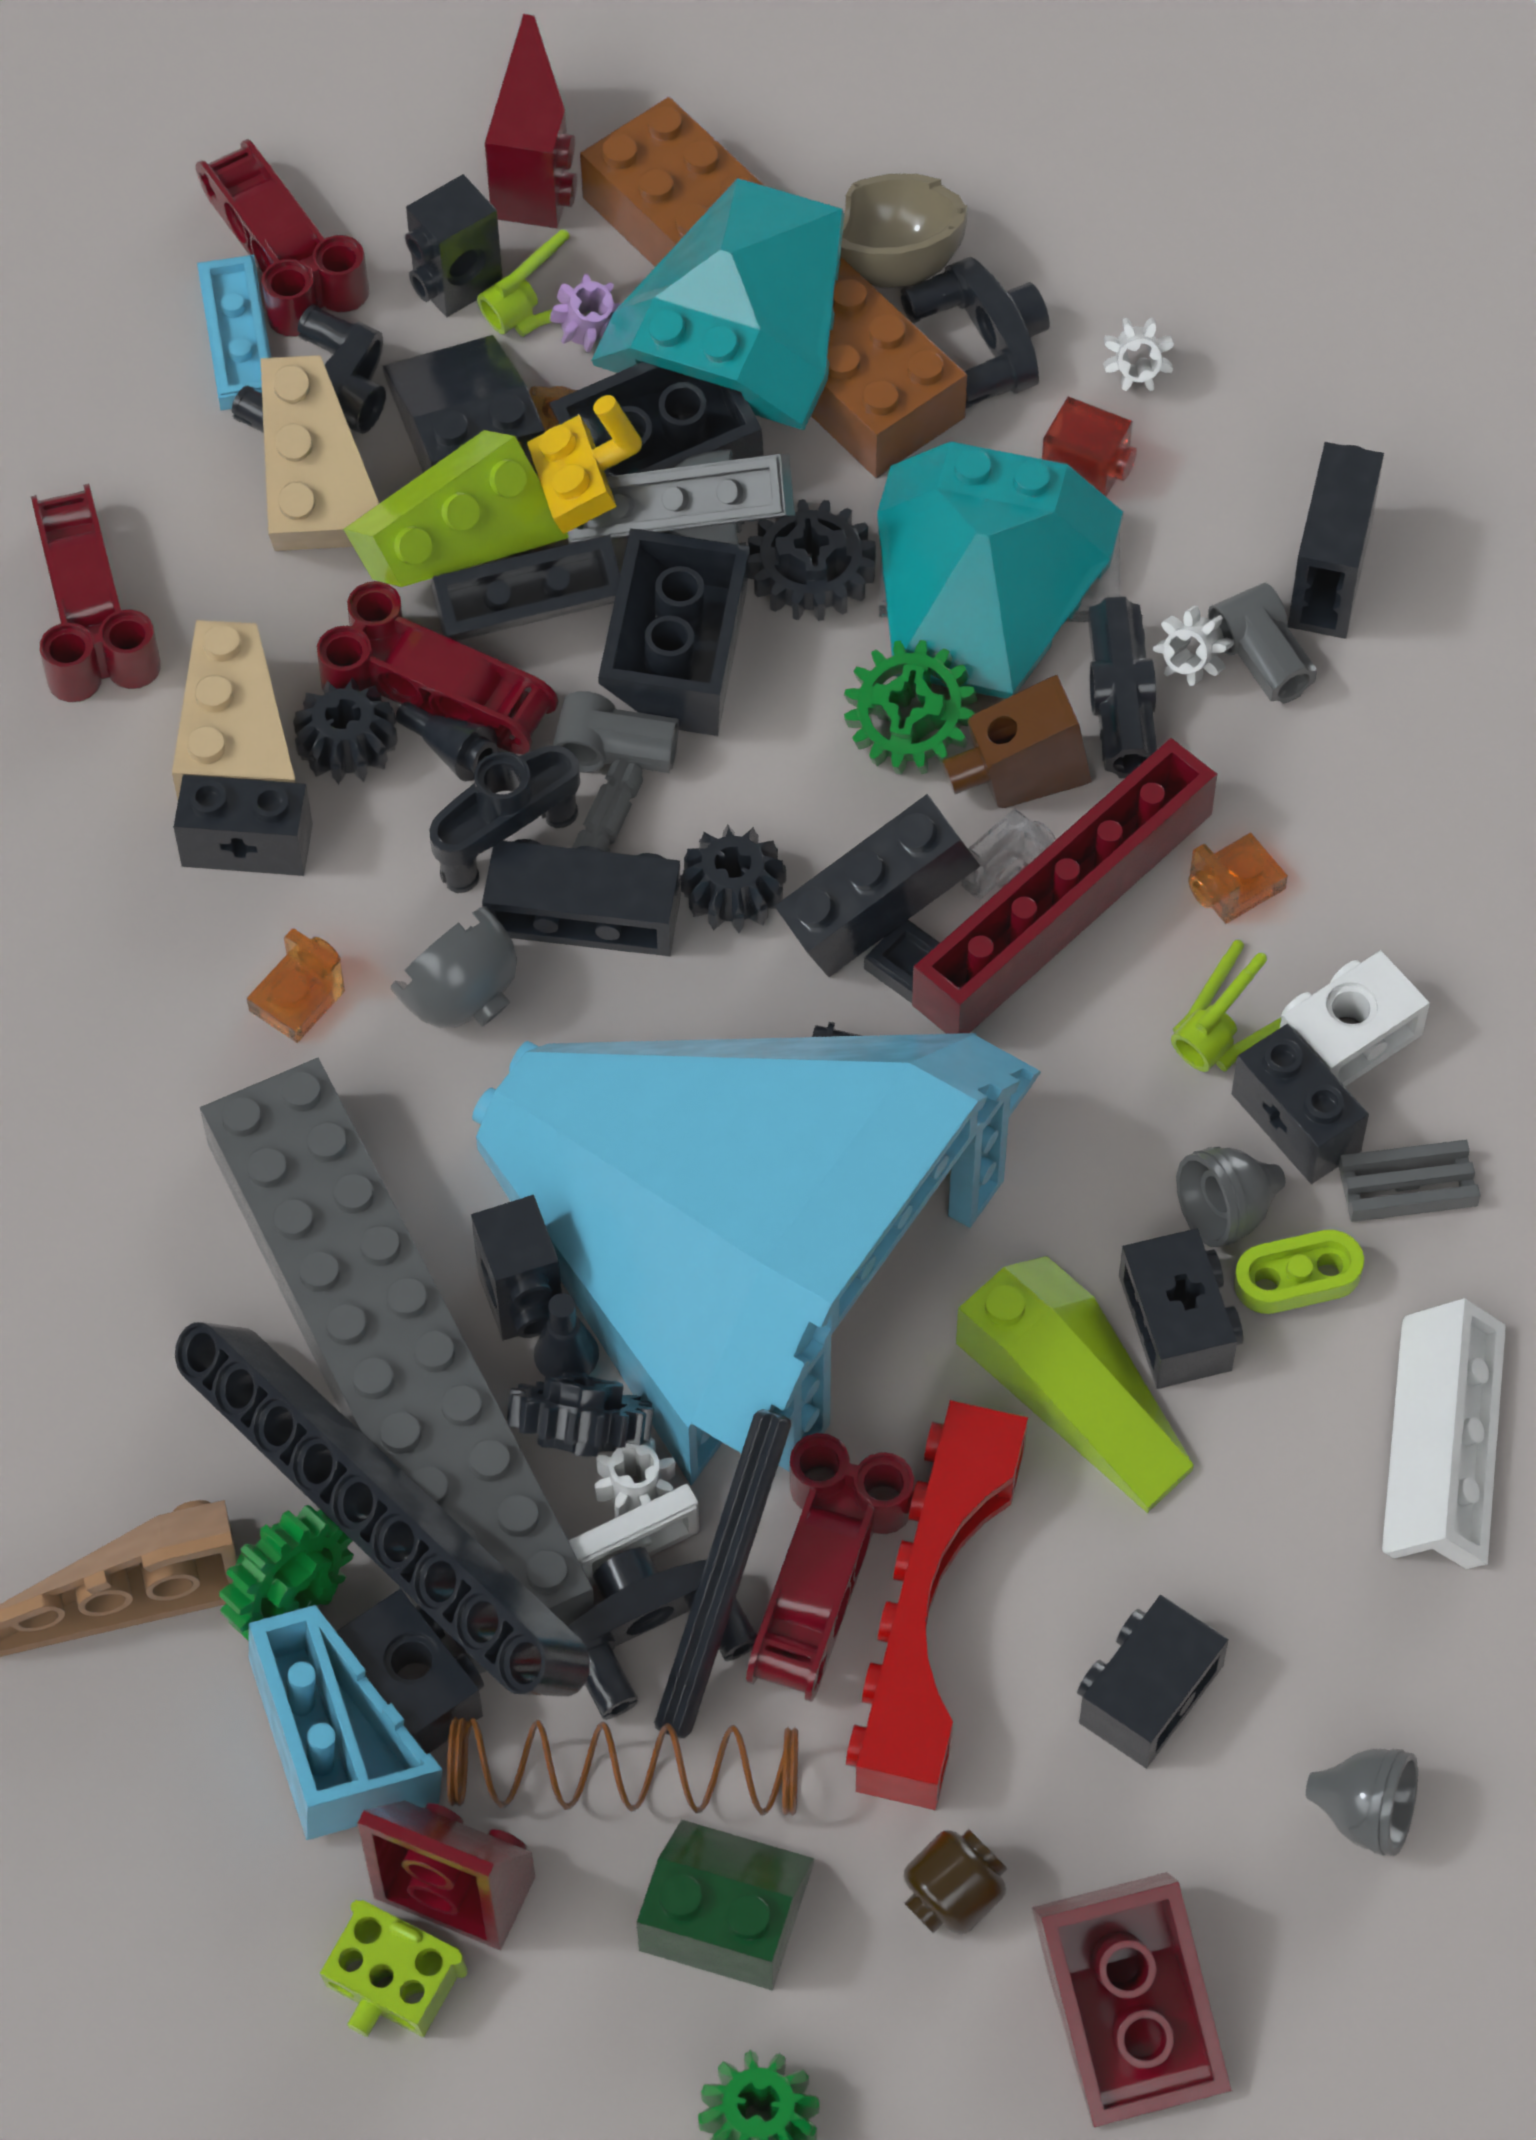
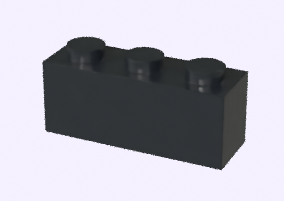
[431,534,620,641]
[775,794,981,977]
[482,839,681,957]

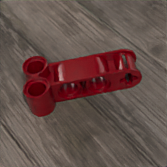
[196,139,369,337]
[31,484,161,702]
[317,581,559,754]
[746,1433,914,1702]

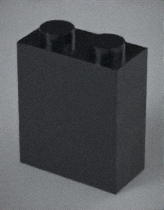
[1288,442,1384,639]

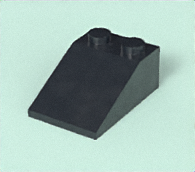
[382,335,545,476]
[550,362,764,477]

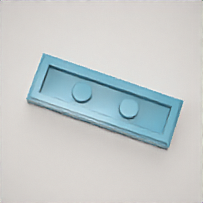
[197,255,271,411]

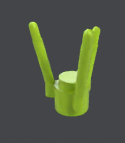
[477,229,613,337]
[1171,940,1281,1072]

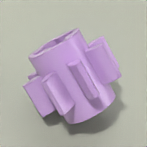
[549,274,620,352]

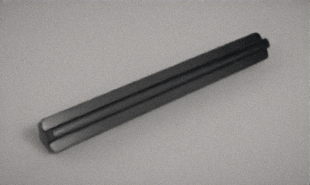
[654,1409,791,1738]

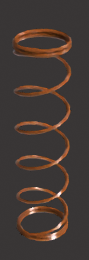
[447,1717,798,1816]

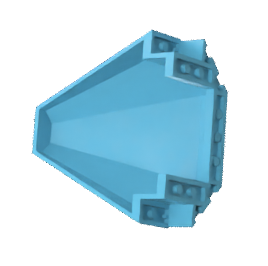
[472,1033,1041,1486]

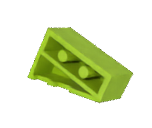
[343,430,569,587]

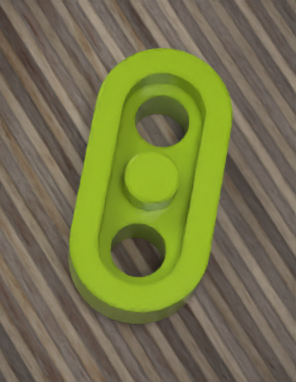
[1234,1229,1364,1314]

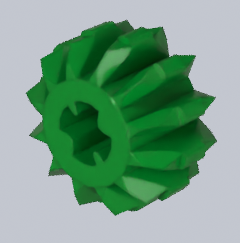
[698,2049,820,2140]

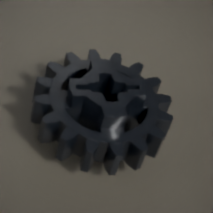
[748,499,876,621]
[507,1372,654,1457]

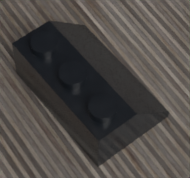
[598,528,750,736]

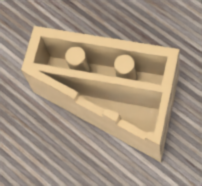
[260,355,379,551]
[172,620,296,801]

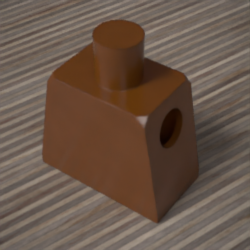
[942,674,1092,808]

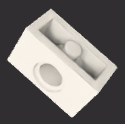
[1280,950,1430,1087]

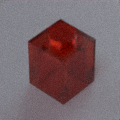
[1042,396,1137,497]

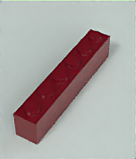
[912,738,1217,1034]

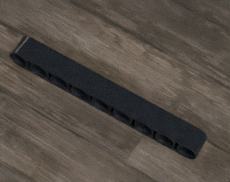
[175,1322,590,1697]

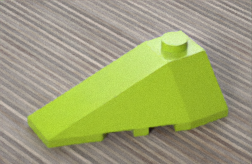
[956,1256,1194,1513]

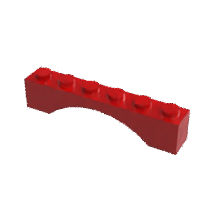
[845,1400,1028,1811]

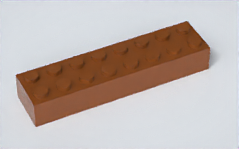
[580,97,967,478]

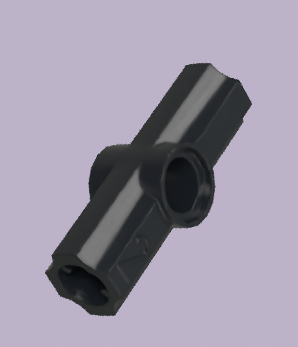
[1088,596,1157,778]

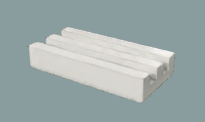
[568,1483,700,1585]

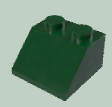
[636,1819,814,1991]

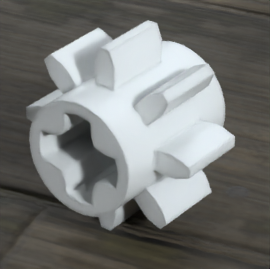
[1103,317,1174,391]
[1153,606,1234,686]
[595,1438,676,1518]

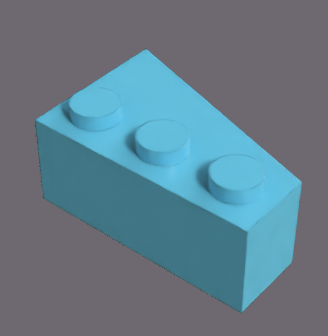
[248,1605,443,1841]

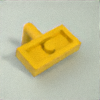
[527,395,642,534]

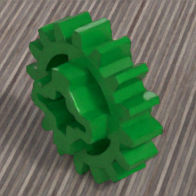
[844,640,978,775]
[219,1505,354,1641]

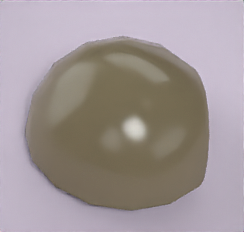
[840,173,968,288]

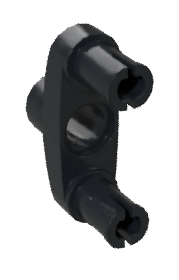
[901,257,1050,409]
[232,304,386,434]
[429,745,580,893]
[568,1547,757,1720]

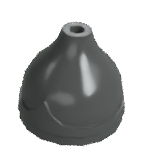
[1176,1147,1286,1247]
[1306,1748,1418,1856]

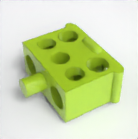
[319,1899,468,2038]

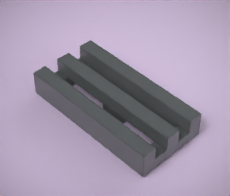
[1338,1139,1481,1222]

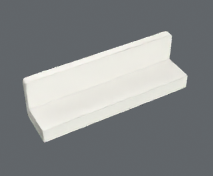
[1382,1298,1506,1569]

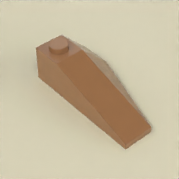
[0,1500,238,1657]

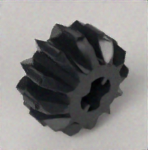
[293,677,398,785]
[680,824,786,933]

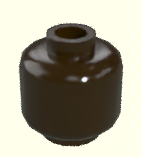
[903,1829,1008,1934]

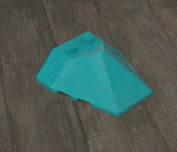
[591,178,845,430]
[877,441,1123,699]

